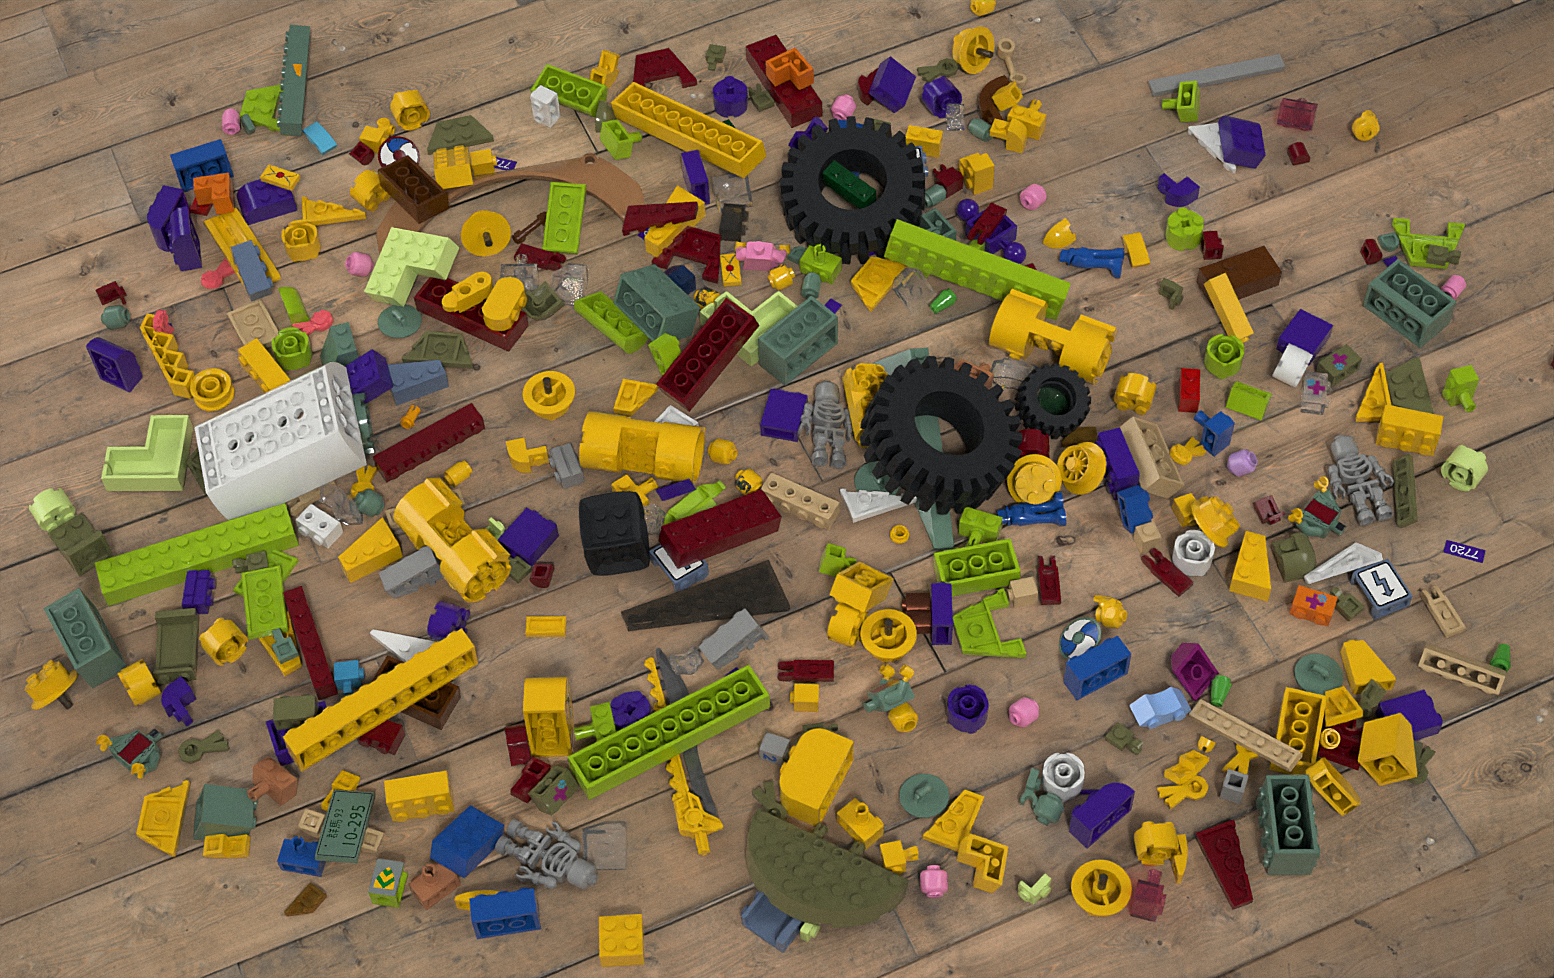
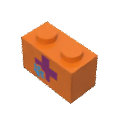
[1290,585,1338,626]

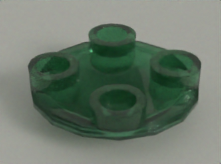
[1037,387,1068,415]

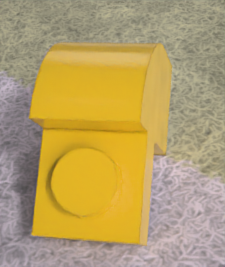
[590,49,620,89]
[989,118,1028,153]
[506,438,549,473]

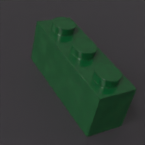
[822,160,876,209]

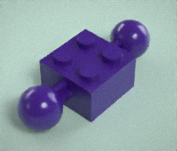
[956,199,1026,264]

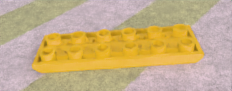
[203,207,281,288]

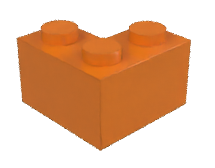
[766,48,814,90]
[193,173,234,215]

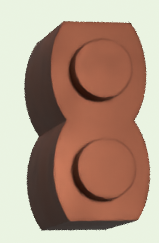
[902,592,931,634]

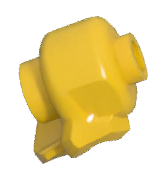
[1352,110,1380,141]
[1093,595,1127,628]

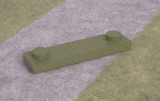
[1393,454,1418,528]

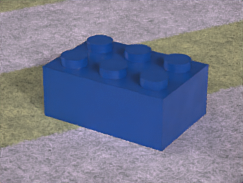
[170,139,234,192]
[1063,636,1131,700]
[430,805,504,878]
[469,888,541,939]

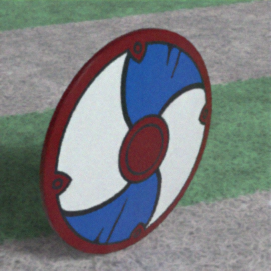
[378,136,420,167]

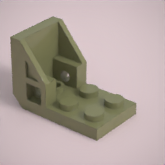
[48,513,113,577]

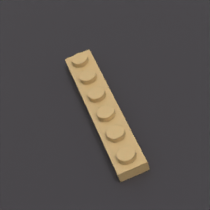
[1189,699,1302,772]

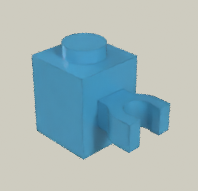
[334,660,365,696]

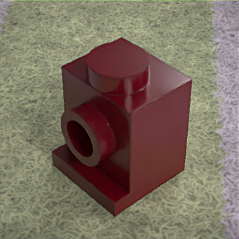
[1201,231,1224,260]

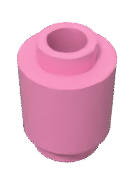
[222,109,240,135]
[1441,275,1466,300]

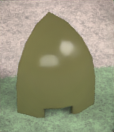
[595,100,617,133]

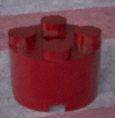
[1017,429,1050,459]

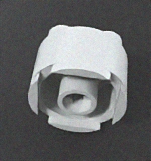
[1272,343,1313,388]
[1172,530,1215,576]
[1041,753,1085,803]

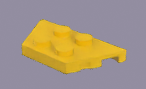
[851,257,909,312]
[136,780,191,857]

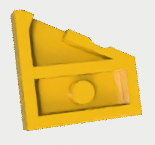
[613,379,658,416]
[1325,686,1363,728]

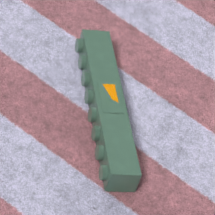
[277,25,310,136]

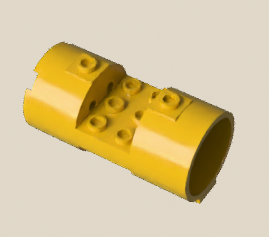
[989,289,1118,385]
[579,411,706,484]
[393,478,511,603]

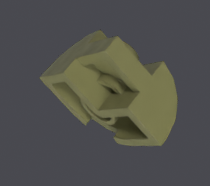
[521,281,565,320]
[1272,533,1317,583]

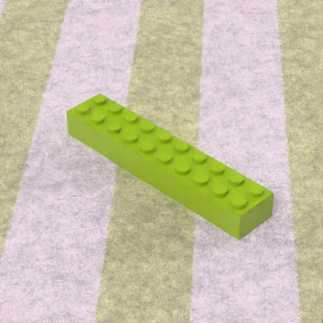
[884,219,1071,320]
[95,503,299,606]
[568,665,770,800]

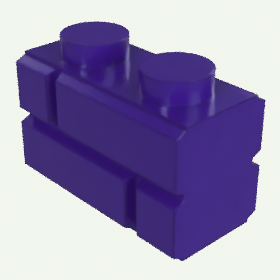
[182,570,216,614]

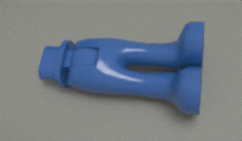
[1060,247,1125,279]
[997,491,1066,526]

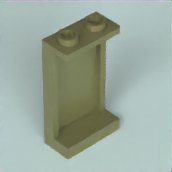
[152,608,200,684]

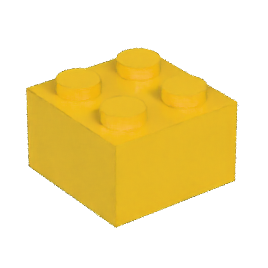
[599,914,645,967]

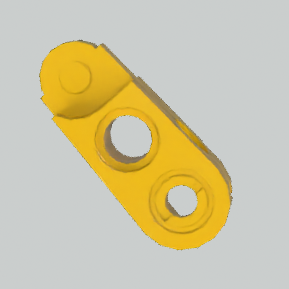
[442,271,493,313]

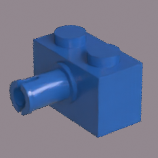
[1194,410,1235,457]
[1117,485,1153,534]
[277,836,326,877]

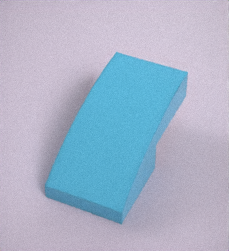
[302,122,337,155]

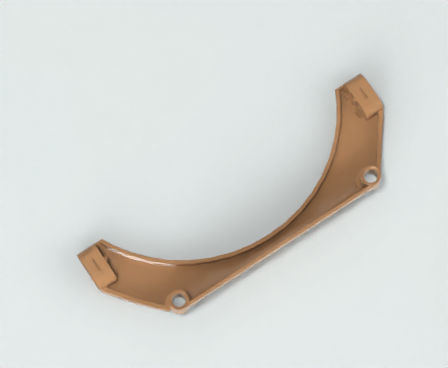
[376,153,645,255]

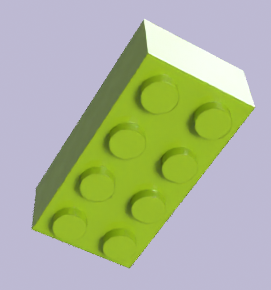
[933,538,1021,597]

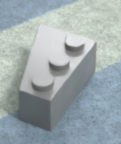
[379,546,444,599]
[698,609,770,670]

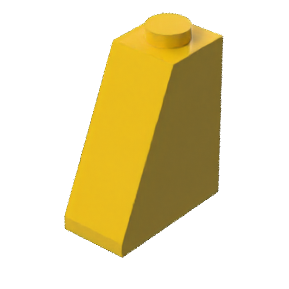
[1340,640,1396,695]

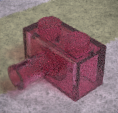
[1277,98,1318,131]
[1130,869,1167,922]

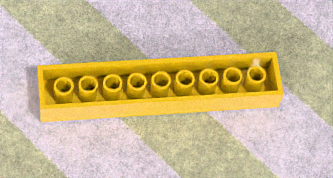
[611,82,767,178]
[283,628,478,772]

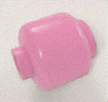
[831,94,856,120]
[1020,184,1046,210]
[345,252,374,277]
[1009,697,1039,728]
[920,865,948,898]

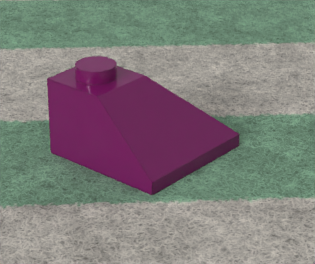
[1171,643,1219,701]

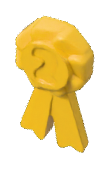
[1169,436,1206,465]
[350,465,377,499]
[1222,744,1259,775]
[1157,775,1208,810]

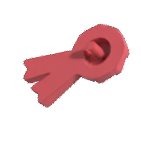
[201,258,235,289]
[153,309,174,334]
[292,310,334,336]

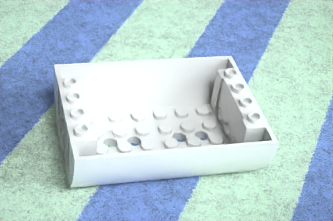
[195,362,367,520]

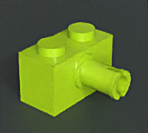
[1162,80,1201,122]
[599,119,642,160]
[799,244,842,284]
[648,333,681,375]
[1442,365,1479,413]
[959,507,1003,547]
[574,702,617,741]

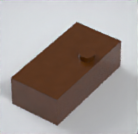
[378,155,449,224]
[1196,246,1282,309]
[371,655,461,730]

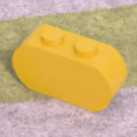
[482,277,527,331]
[1305,757,1361,816]

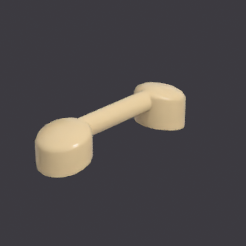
[997,38,1027,89]

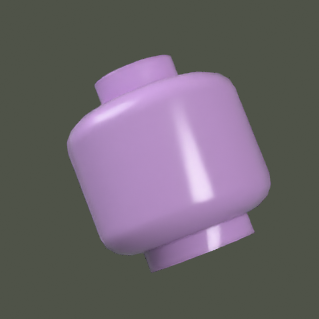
[1227,449,1257,477]

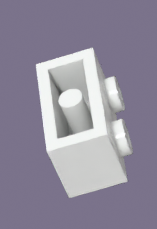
[530,85,561,128]
[296,504,343,548]

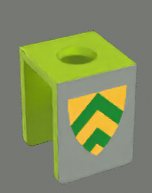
[368,859,408,908]

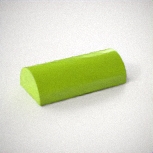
[530,64,607,117]
[574,291,649,354]

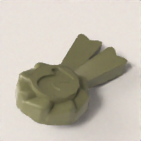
[917,58,958,83]
[178,730,229,764]
[1407,740,1436,784]
[752,780,787,821]

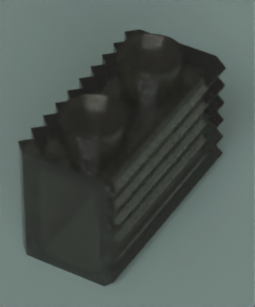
[719,203,749,242]

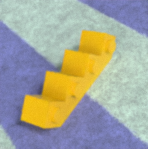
[140,313,195,399]

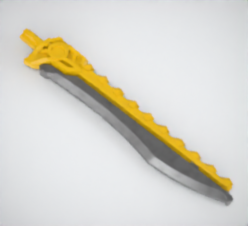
[644,648,724,856]

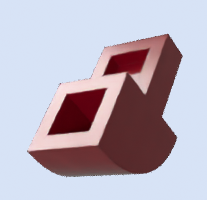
[858,67,878,106]
[505,723,531,767]
[510,757,551,804]

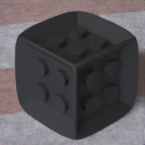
[579,491,650,576]

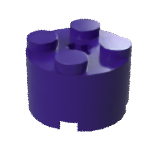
[713,76,748,118]
[922,76,962,118]
[427,601,470,642]
[947,685,989,734]
[611,691,654,731]

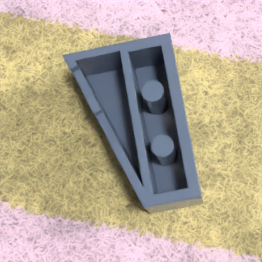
[231,240,274,301]
[388,360,449,406]

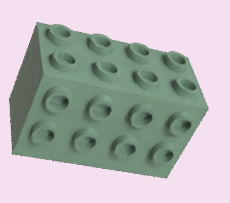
[613,264,700,341]
[1256,775,1320,875]

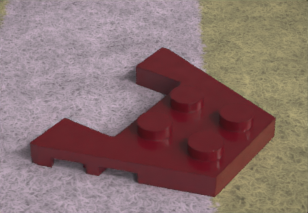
[633,48,697,88]
[652,226,721,284]

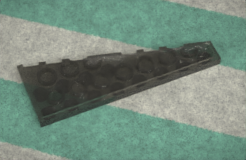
[621,560,790,631]

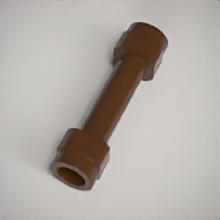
[512,211,547,244]

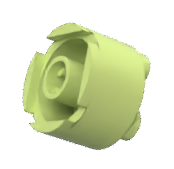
[1441,445,1488,492]
[29,488,75,532]

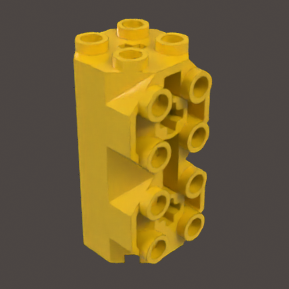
[842,363,888,448]

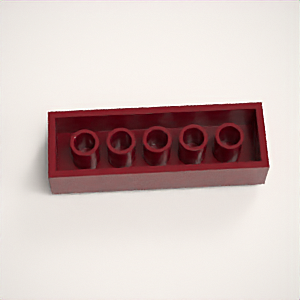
[746,35,823,128]
[414,277,529,352]
[656,298,760,412]
[658,489,782,569]

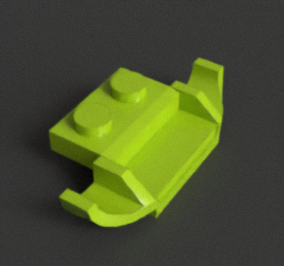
[662,480,726,526]

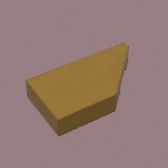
[1062,427,1097,447]
[284,883,327,917]

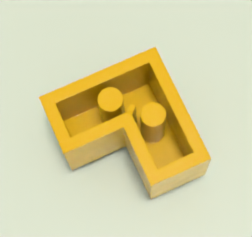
[957,153,995,195]
[957,833,1009,893]

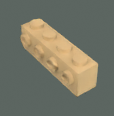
[760,473,840,530]
[1418,643,1506,695]

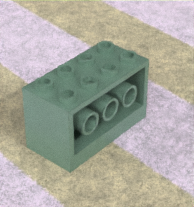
[1363,259,1457,349]
[758,296,838,386]
[43,588,127,688]

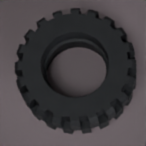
[1015,363,1091,440]

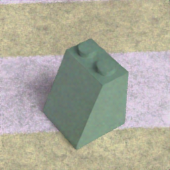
[320,322,359,366]
[193,784,257,840]

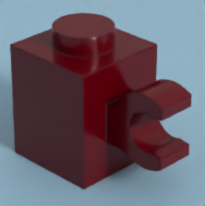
[933,164,964,199]

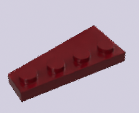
[622,201,699,236]
[1195,819,1253,910]

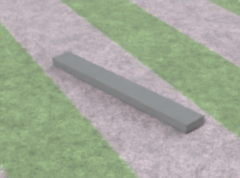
[1148,54,1285,97]

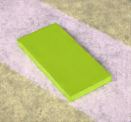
[542,182,587,255]
[241,565,289,640]

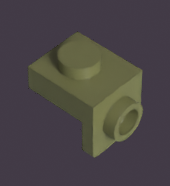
[1159,278,1184,310]

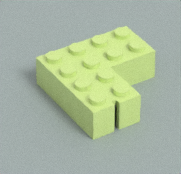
[364,227,460,307]
[700,291,798,367]
[101,415,193,491]

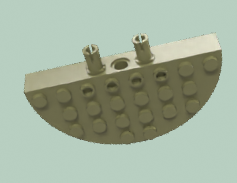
[746,808,909,928]

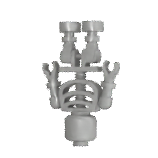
[798,381,857,469]
[1328,435,1394,526]
[495,819,598,890]

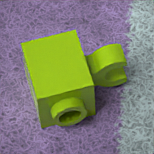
[819,543,857,577]

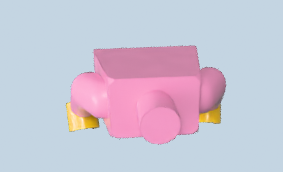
[734,241,790,271]

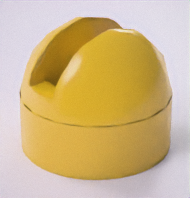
[1198,736,1216,753]

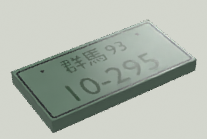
[315,790,375,863]

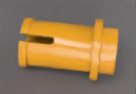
[400,405,421,429]

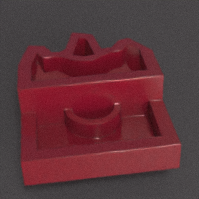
[1318,719,1363,770]

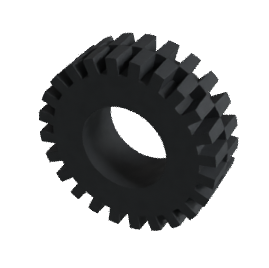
[780,116,925,265]
[860,356,1023,515]

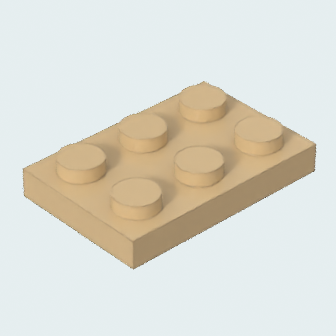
[227,299,279,349]

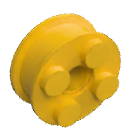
[190,368,235,412]

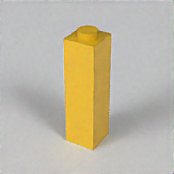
[1204,273,1254,343]

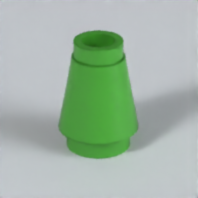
[929,288,957,314]
[1490,644,1511,673]
[1210,675,1232,707]

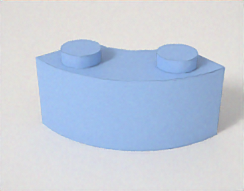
[1129,687,1191,729]

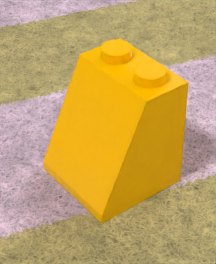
[1358,713,1417,786]

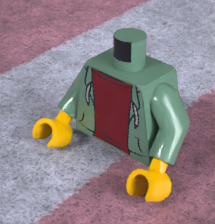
[1288,476,1347,538]
[862,664,915,713]
[96,729,162,780]

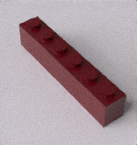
[372,403,485,483]
[283,586,338,701]

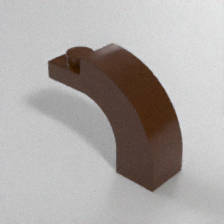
[979,75,1010,125]

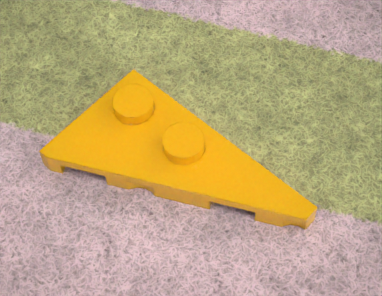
[302,196,366,226]
[1355,363,1391,422]

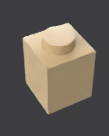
[1133,521,1161,555]
[1006,577,1038,608]

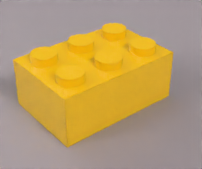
[1375,404,1444,456]
[829,561,894,612]
[384,770,455,822]

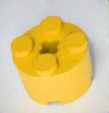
[390,90,430,131]
[350,169,390,212]
[281,220,321,262]
[1114,373,1157,415]
[827,603,868,648]
[199,618,248,666]
[117,659,162,706]
[1133,821,1180,866]

